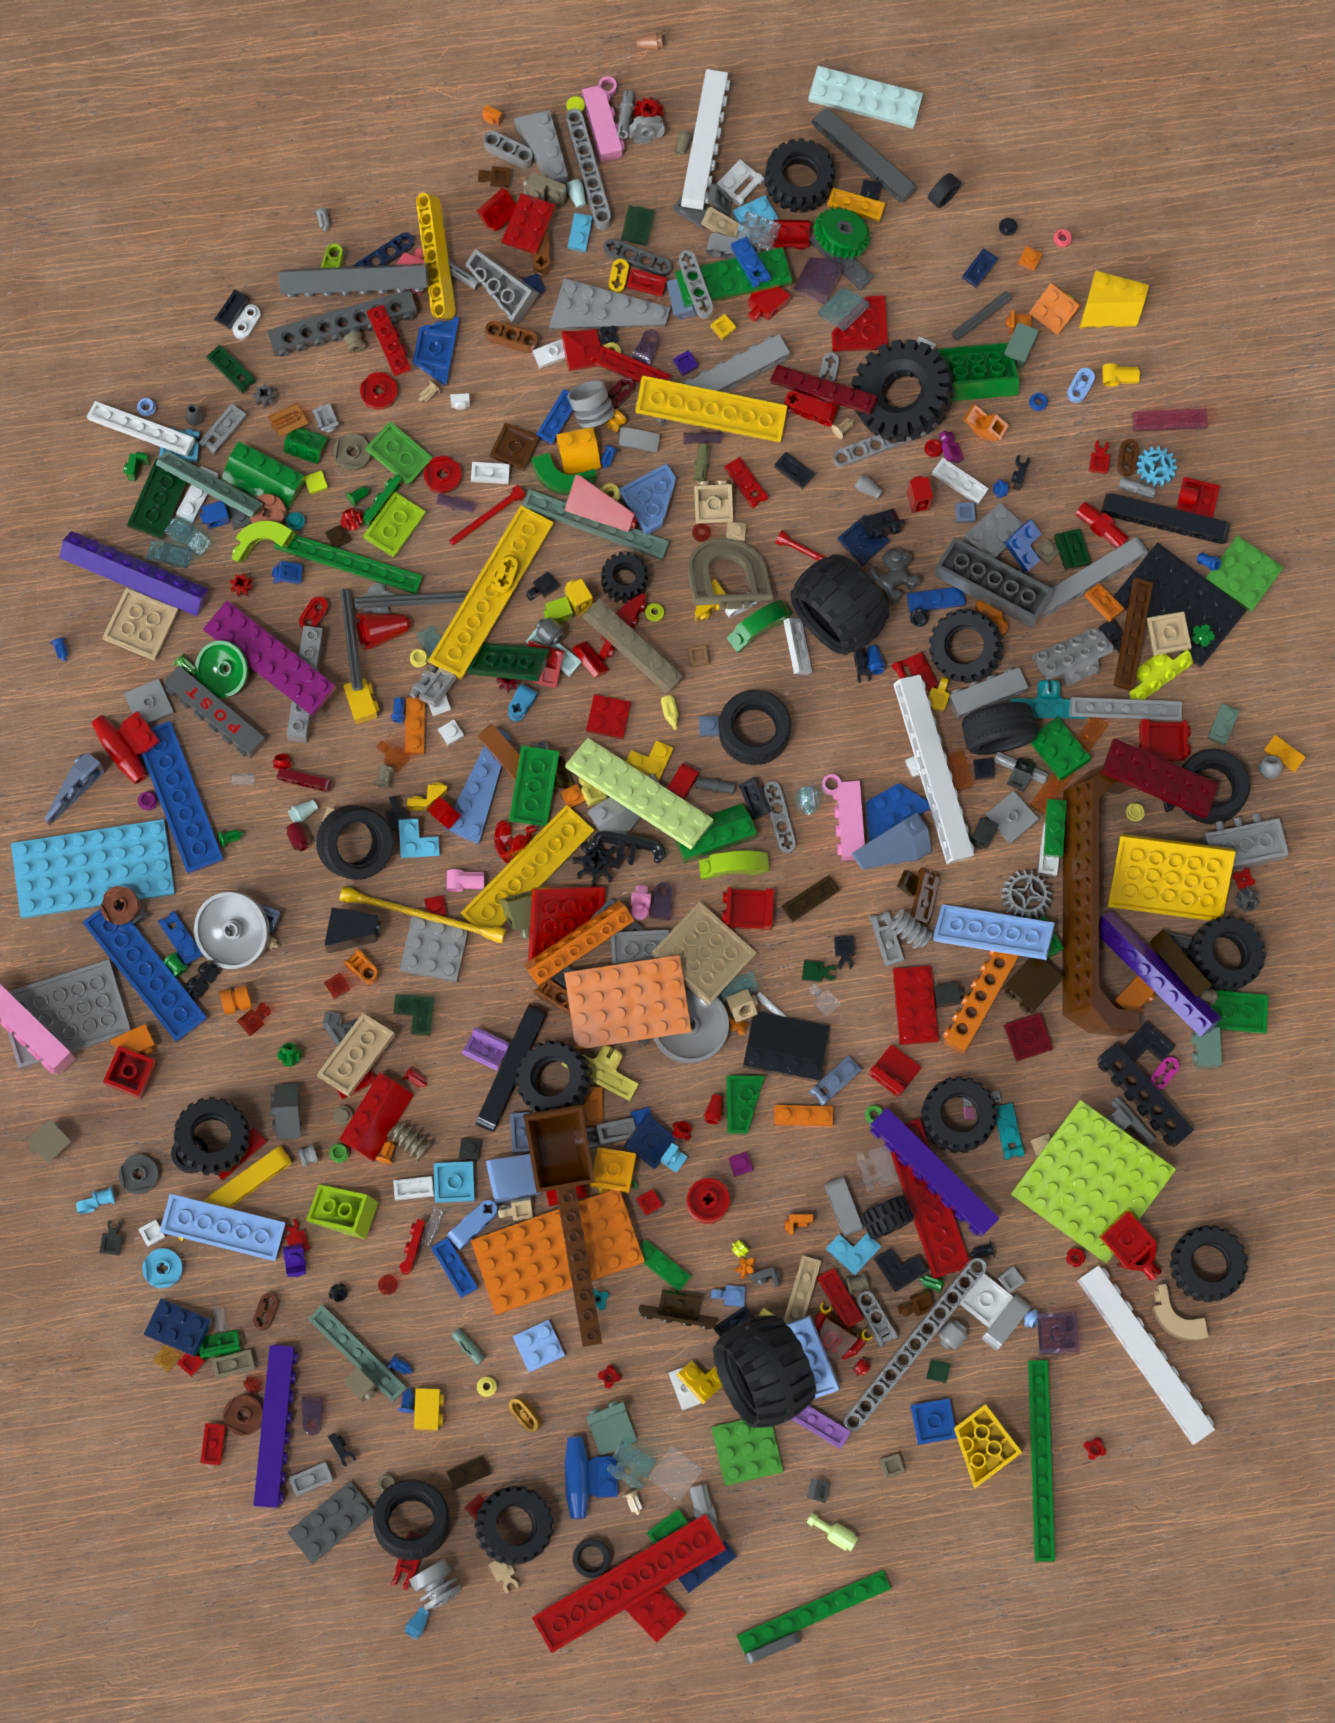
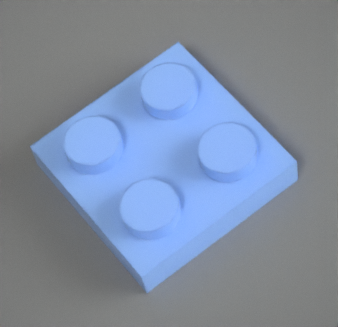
[513,1320,565,1373]

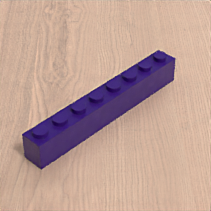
[59,531,208,616]
[1099,911,1222,1037]
[869,1108,1000,1237]
[253,1345,298,1509]

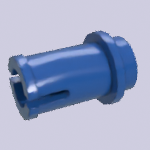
[1197,552,1221,571]
[390,697,406,723]

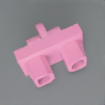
[630,886,651,920]

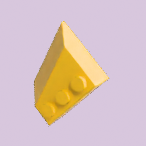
[1079,271,1149,329]
[954,1404,1022,1489]

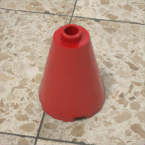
[356,613,410,651]

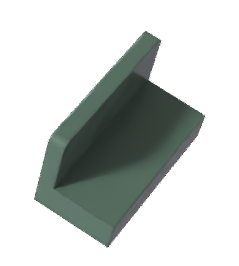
[1004,323,1039,369]

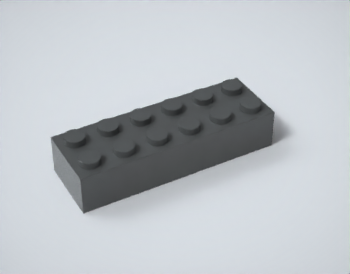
[934,537,1054,629]

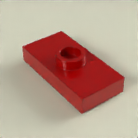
[572,641,609,678]

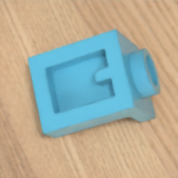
[661,1143,687,1173]

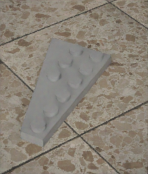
[549,278,670,331]

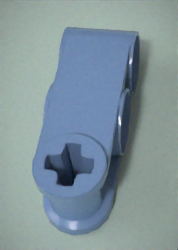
[447,1200,498,1250]

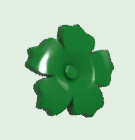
[1192,624,1215,647]

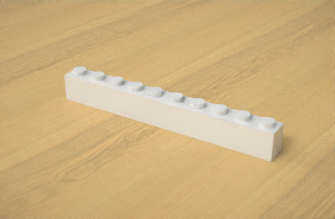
[893,675,974,865]
[1077,1266,1215,1445]

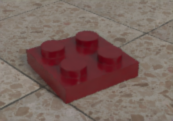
[1003,1013,1053,1062]

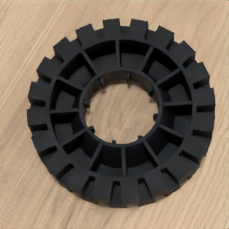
[851,339,955,442]

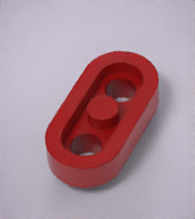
[299,596,328,630]

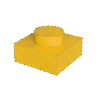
[710,314,736,340]

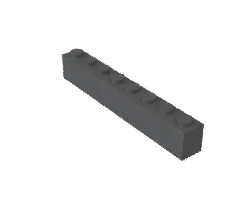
[279,263,430,297]

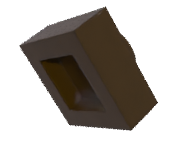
[325,524,351,548]
[897,870,919,896]

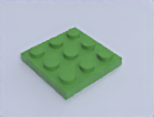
[1206,535,1284,612]
[711,1420,783,1486]

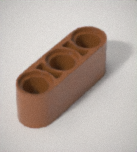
[485,321,538,353]

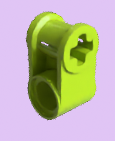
[320,244,344,268]

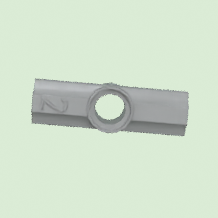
[690,1484,720,1538]

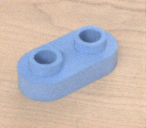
[1067,368,1095,403]

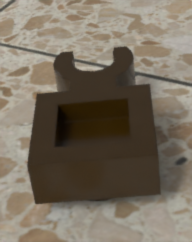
[554,756,573,789]

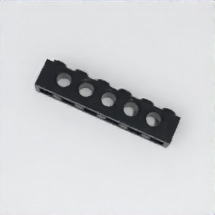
[1097,1042,1194,1148]

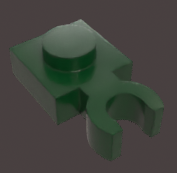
[802,960,836,983]

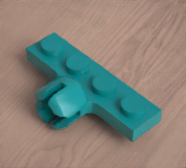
[1010,680,1086,719]

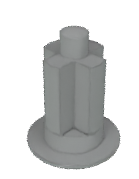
[313,208,330,232]

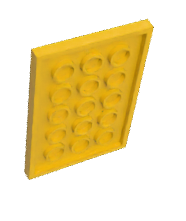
[1107,834,1236,921]

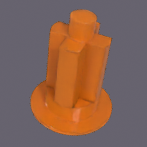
[376,1140,396,1165]

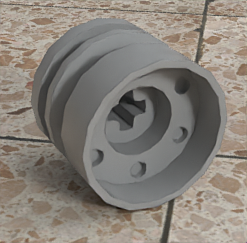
[568,380,615,428]
[409,1559,462,1611]

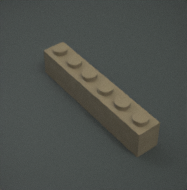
[582,599,682,693]

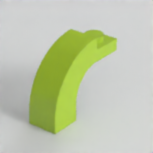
[231,521,297,564]
[699,851,769,880]

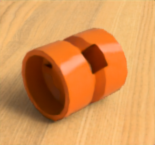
[219,984,252,1015]

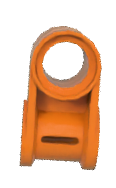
[343,949,379,985]

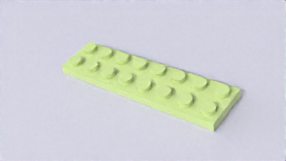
[565,738,713,849]

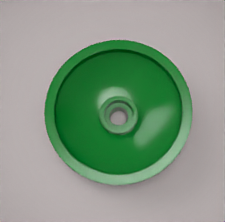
[195,640,248,698]

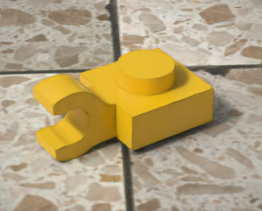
[929,677,950,713]

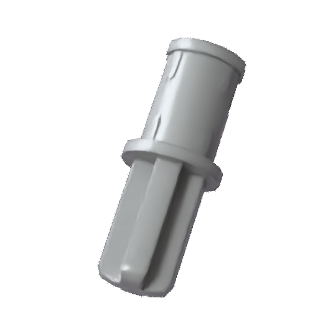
[1118,477,1156,499]

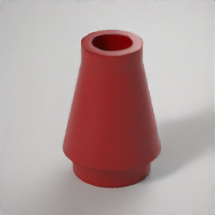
[703,1094,723,1125]

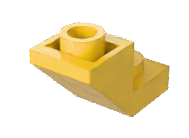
[407,782,448,811]

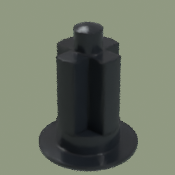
[970,1241,995,1258]

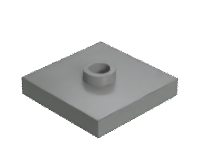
[124,679,174,725]
[985,791,1039,844]

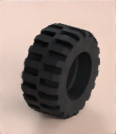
[765,138,835,213]
[929,609,1004,683]
[1188,915,1266,992]
[515,1040,594,1112]
[921,1076,997,1153]
[174,1097,250,1176]
[1170,1225,1248,1303]
[474,1486,554,1565]

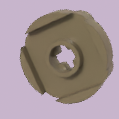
[333,433,371,471]

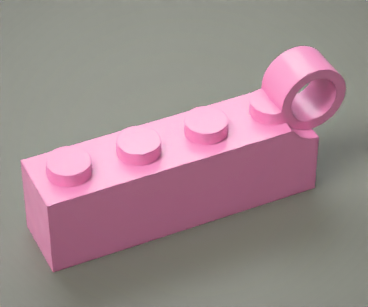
[582,76,625,162]
[822,774,865,861]

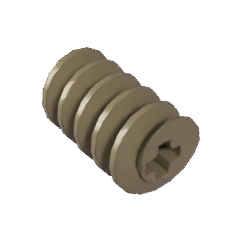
[388,1120,431,1162]

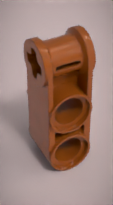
[531,228,550,277]
[533,978,571,1017]

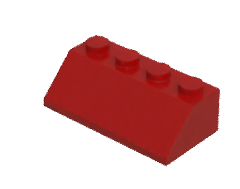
[339,1072,414,1162]

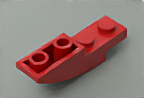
[599,594,648,662]

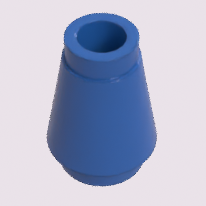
[867,645,886,675]

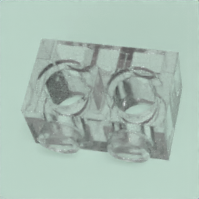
[736,211,781,250]

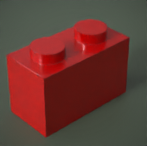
[907,476,933,513]

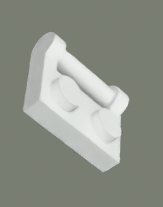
[717,160,765,206]

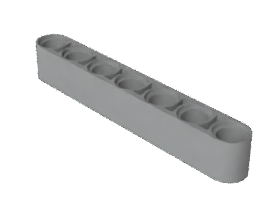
[566,109,611,230]
[1041,537,1149,618]

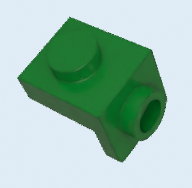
[124,452,150,481]

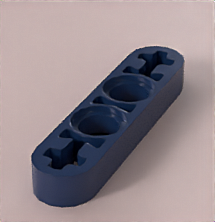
[353,232,414,266]

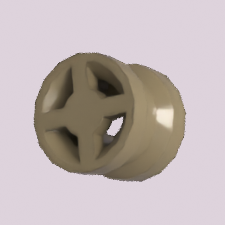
[344,331,366,353]

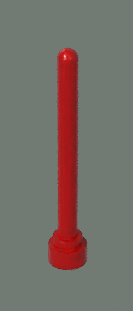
[449,484,526,545]
[775,530,828,561]

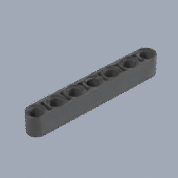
[812,108,916,203]

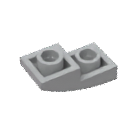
[617,427,660,453]

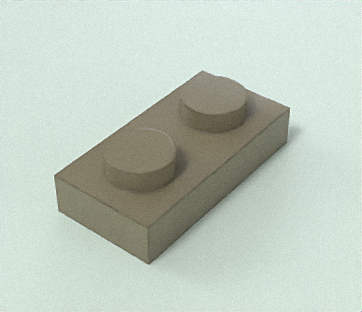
[211,1350,255,1379]

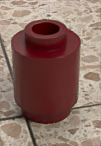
[286,822,311,852]

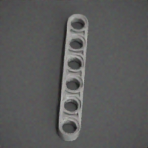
[833,422,936,468]

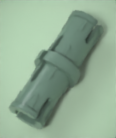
[451,1328,486,1366]

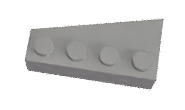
[514,110,568,185]
[465,249,539,324]

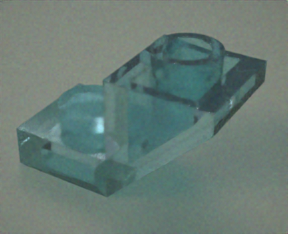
[164,517,211,556]
[146,541,193,568]

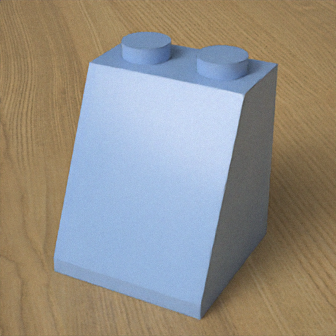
[486,1154,541,1205]

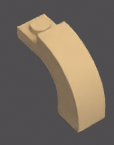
[1152,1284,1209,1341]

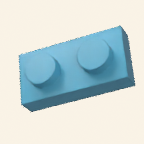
[568,213,593,252]

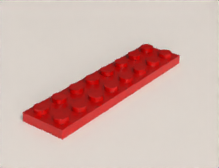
[889,1118,969,1278]

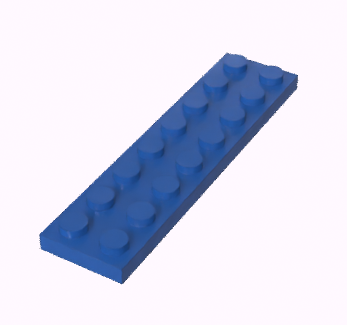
[142,721,224,874]
[82,905,207,1043]

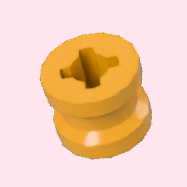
[605,409,627,432]

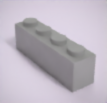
[948,667,1028,720]

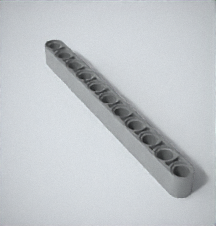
[843,1258,986,1431]

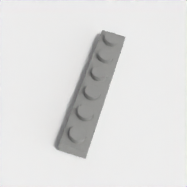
[1070,697,1182,721]

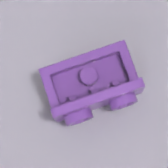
[462,1027,509,1071]

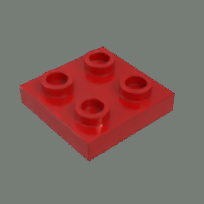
[1176,477,1220,518]

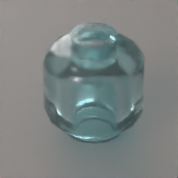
[794,786,821,814]

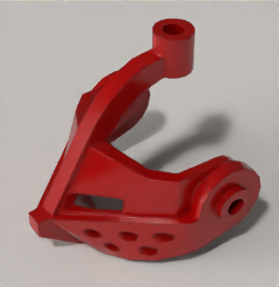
[494,820,536,863]

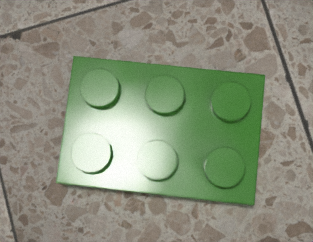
[365,421,433,486]

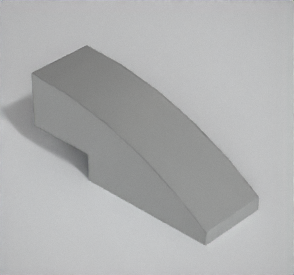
[586,1117,636,1150]

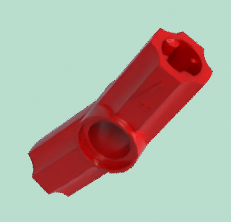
[1075,501,1129,549]

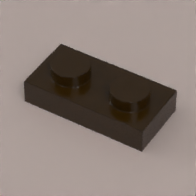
[447,1456,491,1491]

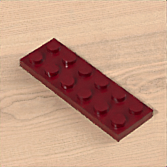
[1101,738,1218,819]

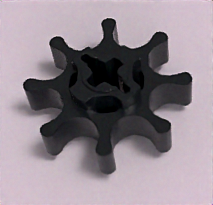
[572,842,620,886]

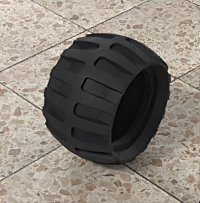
[713,1315,816,1428]

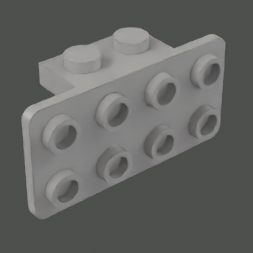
[1032,627,1114,686]

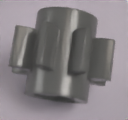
[253,383,277,409]
[1235,887,1260,912]

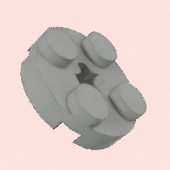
[629,116,665,144]

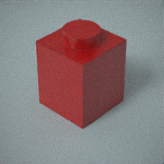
[427,796,461,829]

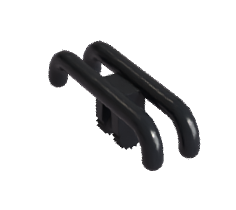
[587,830,665,865]

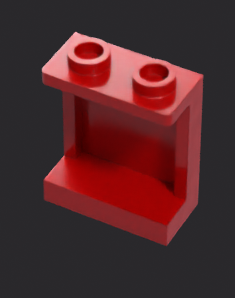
[1139,719,1191,761]
[722,887,774,930]

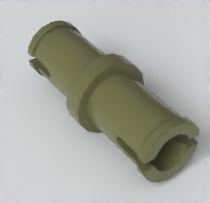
[693,443,710,482]

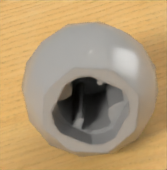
[1259,756,1284,779]

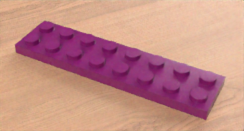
[203,600,337,717]

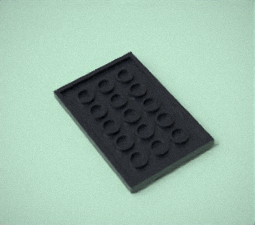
[1113,542,1247,668]

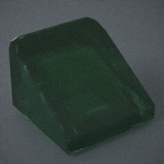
[926,1360,951,1384]

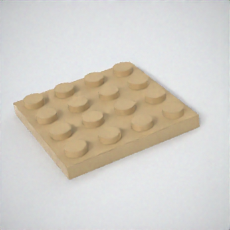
[651,901,756,1006]

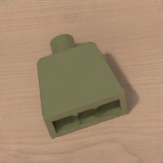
[500,890,532,938]

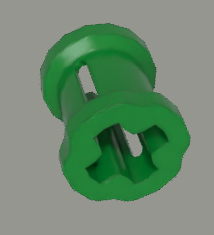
[163,952,189,978]

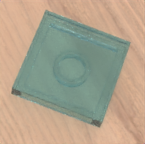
[818,287,869,331]

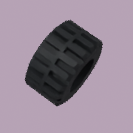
[601,552,648,603]
[860,1196,915,1239]

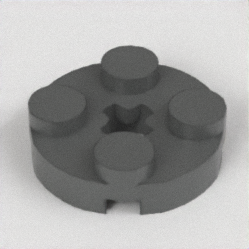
[119,1154,159,1195]

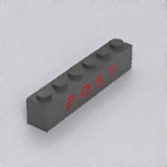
[164,666,266,759]

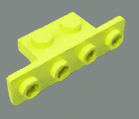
[1129,650,1193,700]

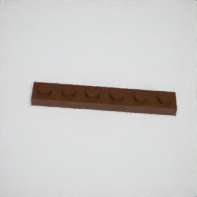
[1113,578,1153,691]

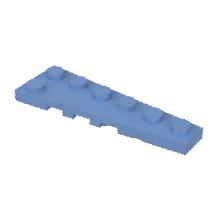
[444,729,510,845]

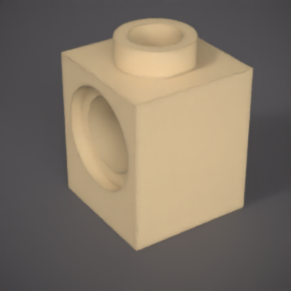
[726,989,758,1023]

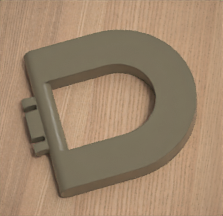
[687,538,773,610]

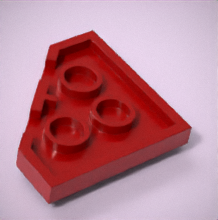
[831,295,888,352]

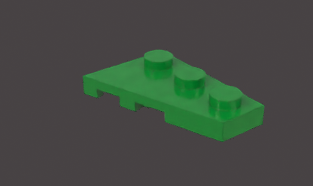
[726,1075,765,1135]

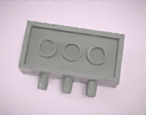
[1202,813,1289,871]

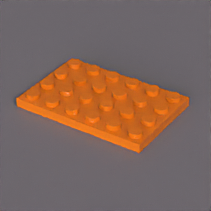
[564,955,692,1049]

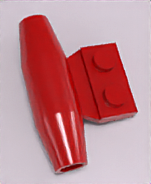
[91,711,161,784]

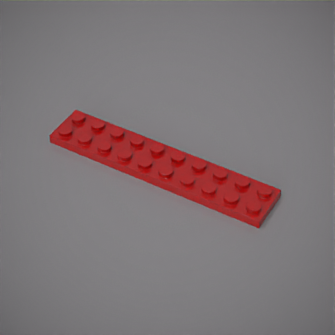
[531,1514,726,1653]

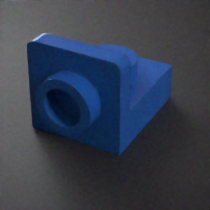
[272,561,302,585]

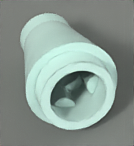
[566,179,586,208]
[288,800,318,823]

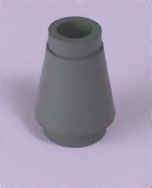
[185,404,204,425]

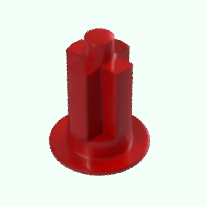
[402,1066,427,1088]

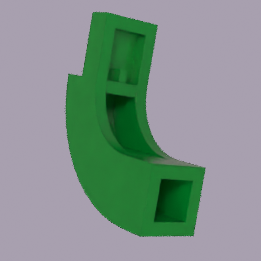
[531,453,597,495]
[726,600,793,652]

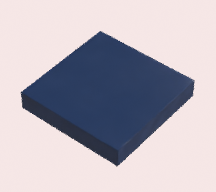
[837,514,890,566]
[624,1114,677,1169]

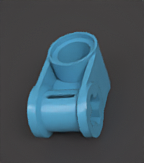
[508,683,538,722]

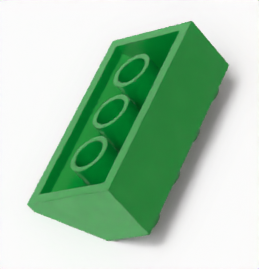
[221,441,305,513]
[675,803,757,864]

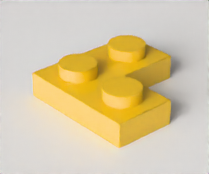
[626,741,673,782]
[676,1360,723,1404]

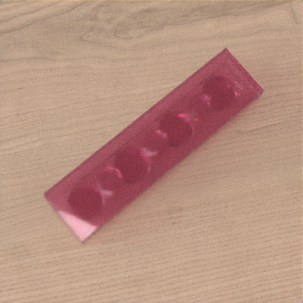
[1132,408,1208,432]

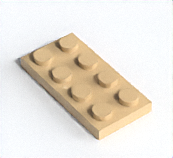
[317,1013,395,1097]

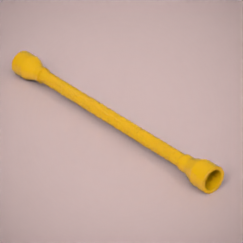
[340,886,507,944]

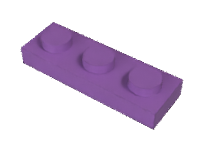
[791,1406,850,1449]

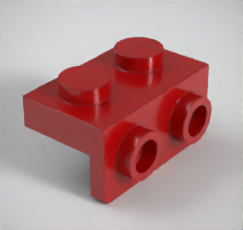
[476,188,516,231]

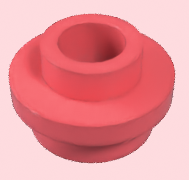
[1053,229,1072,247]

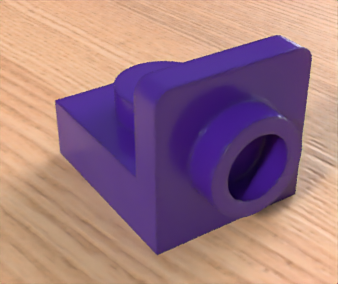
[283,1244,306,1277]

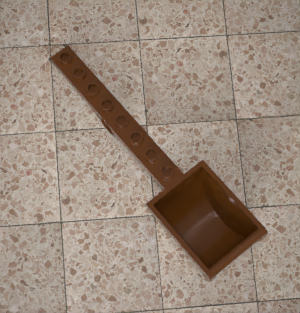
[523,1104,602,1347]

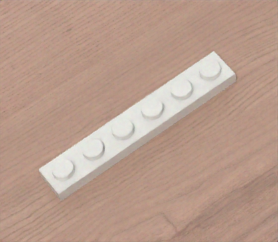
[87,401,195,456]

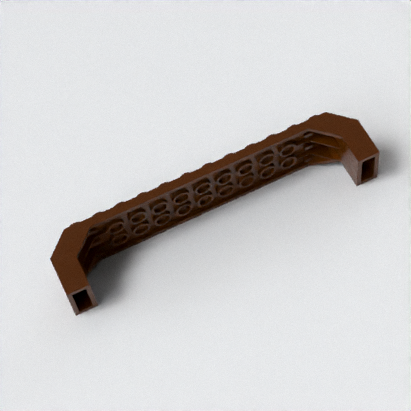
[1062,765,1139,1036]

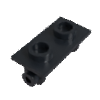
[185,960,220,1000]

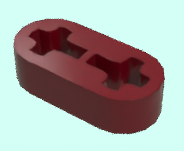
[608,378,634,409]

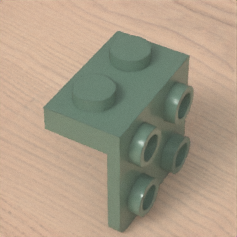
[586,1401,636,1455]

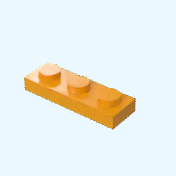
[827,188,885,222]

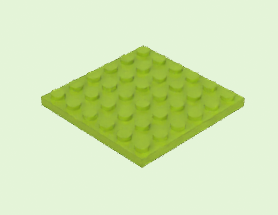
[1011,1099,1176,1264]

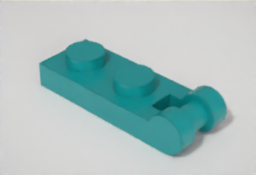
[995,1103,1024,1160]

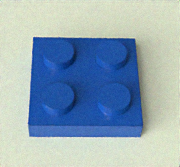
[910,1398,957,1445]

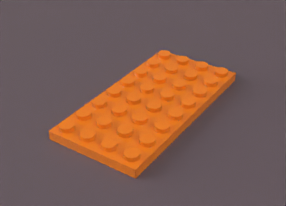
[470,1190,645,1316]

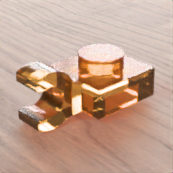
[377,740,410,773]

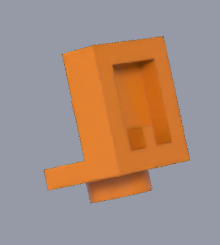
[1005,310,1032,334]
[785,1214,813,1236]

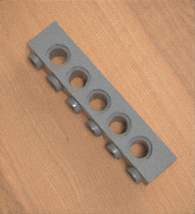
[287,626,324,743]

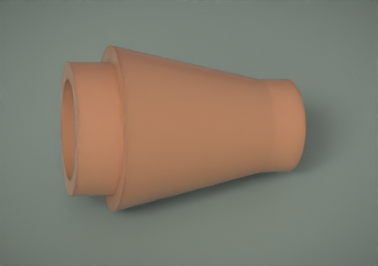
[637,32,664,50]

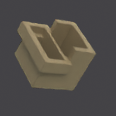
[26,1119,71,1163]

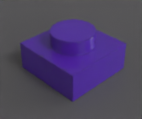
[673,350,698,377]

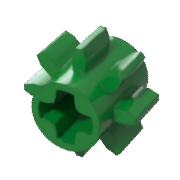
[277,1042,302,1067]

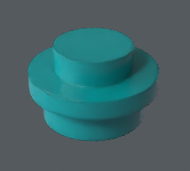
[286,512,305,531]

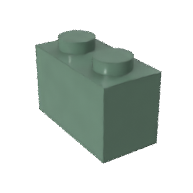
[1191,1027,1222,1069]

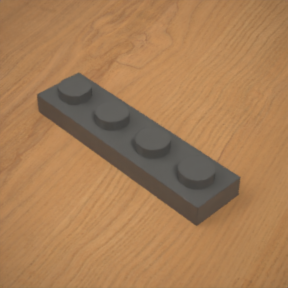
[809,235,874,291]

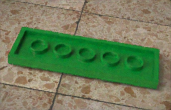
[675,247,792,308]

